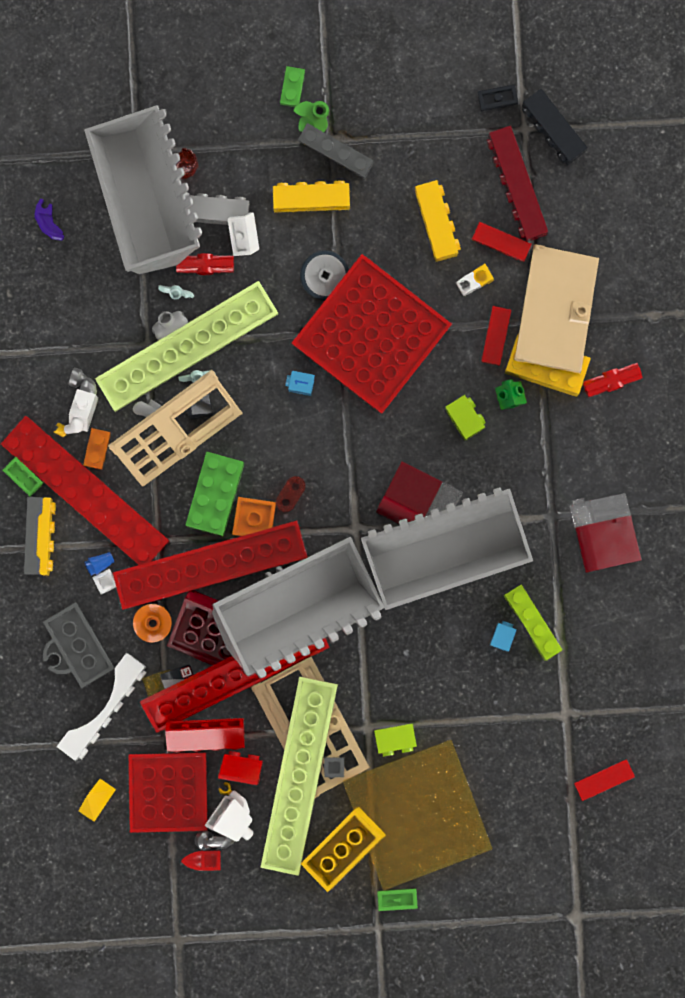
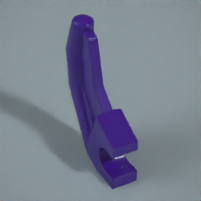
[34,198,64,241]

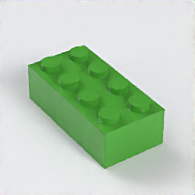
[185,452,244,537]

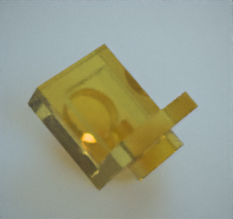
[142,669,171,697]

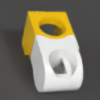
[456,264,494,296]

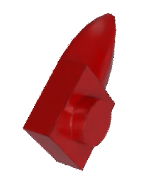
[181,850,221,871]

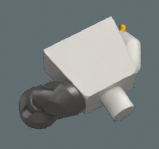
[54,368,99,437]
[195,782,253,851]

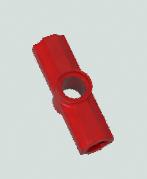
[176,253,234,275]
[583,363,643,397]

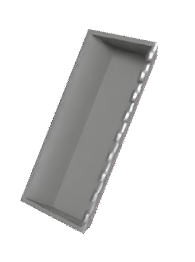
[84,105,202,274]
[361,488,533,610]
[212,537,384,678]

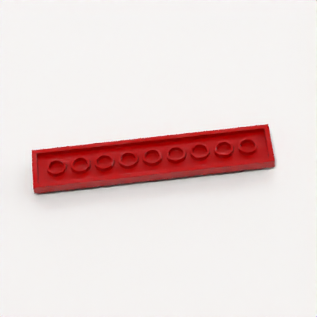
[1,416,169,565]
[113,521,308,610]
[140,638,330,733]

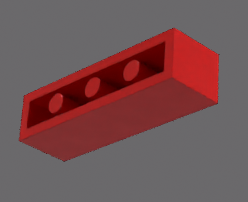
[165,718,245,752]

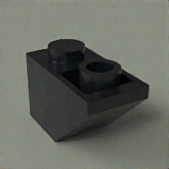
[184,394,213,420]

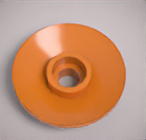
[133,604,172,643]

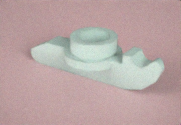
[158,285,194,299]
[178,370,209,383]

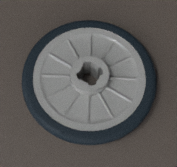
[300,250,349,300]

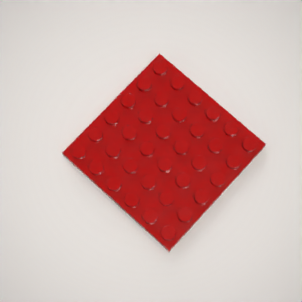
[291,254,452,414]

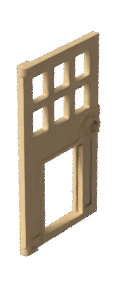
[108,370,242,487]
[251,657,370,798]

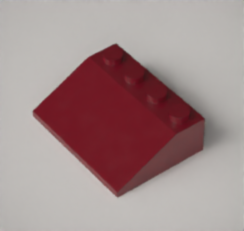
[167,590,232,665]

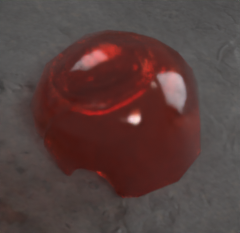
[176,148,198,179]

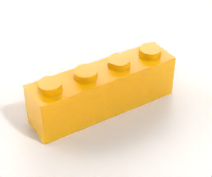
[415,180,461,262]
[273,181,350,212]

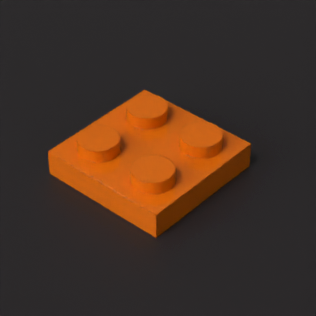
[232,497,276,536]

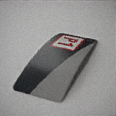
[160,664,194,689]

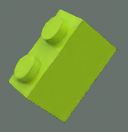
[445,395,486,441]
[374,723,417,757]

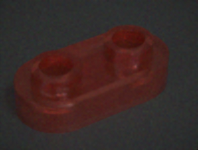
[276,476,305,512]

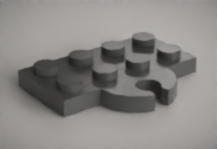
[43,602,115,688]

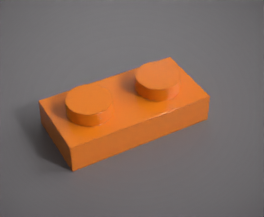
[83,428,111,470]

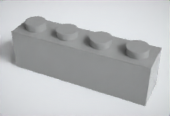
[185,192,250,225]

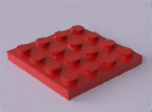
[129,753,208,833]

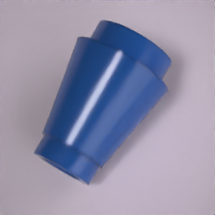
[84,552,114,576]

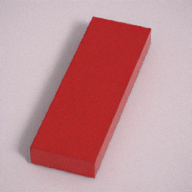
[472,222,532,262]
[481,306,511,366]
[574,759,635,801]

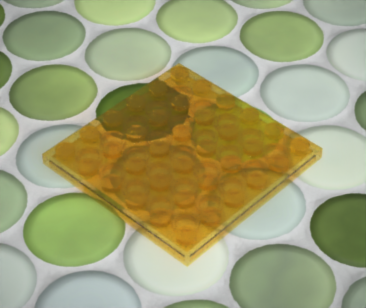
[343,740,492,891]

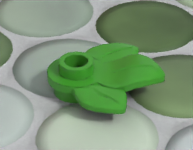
[294,101,329,132]

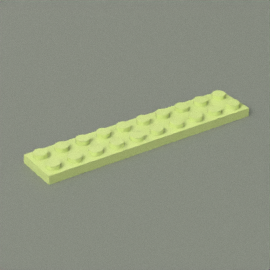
[95,281,278,412]
[261,677,338,876]

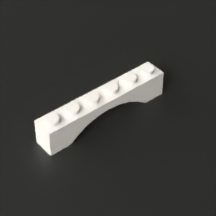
[57,653,146,761]

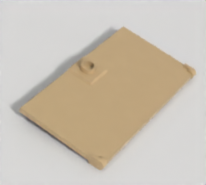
[514,244,599,373]

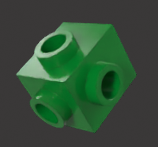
[495,379,527,410]

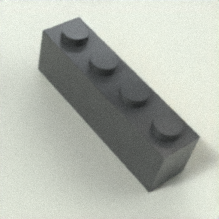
[298,123,375,179]

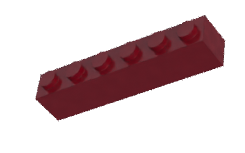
[486,125,548,242]

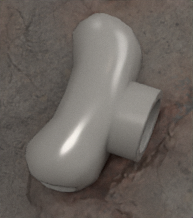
[152,311,188,340]
[133,399,161,417]

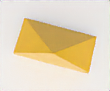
[78,779,116,822]

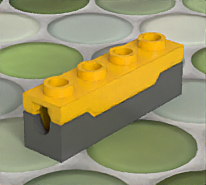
[24,497,56,576]

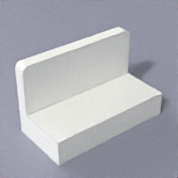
[228,213,259,256]

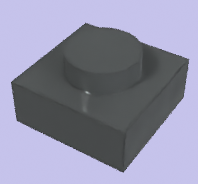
[324,757,344,777]

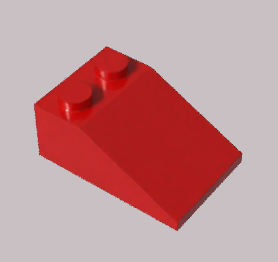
[218,751,263,785]

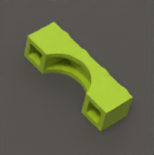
[504,585,562,661]

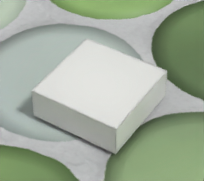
[92,569,116,595]

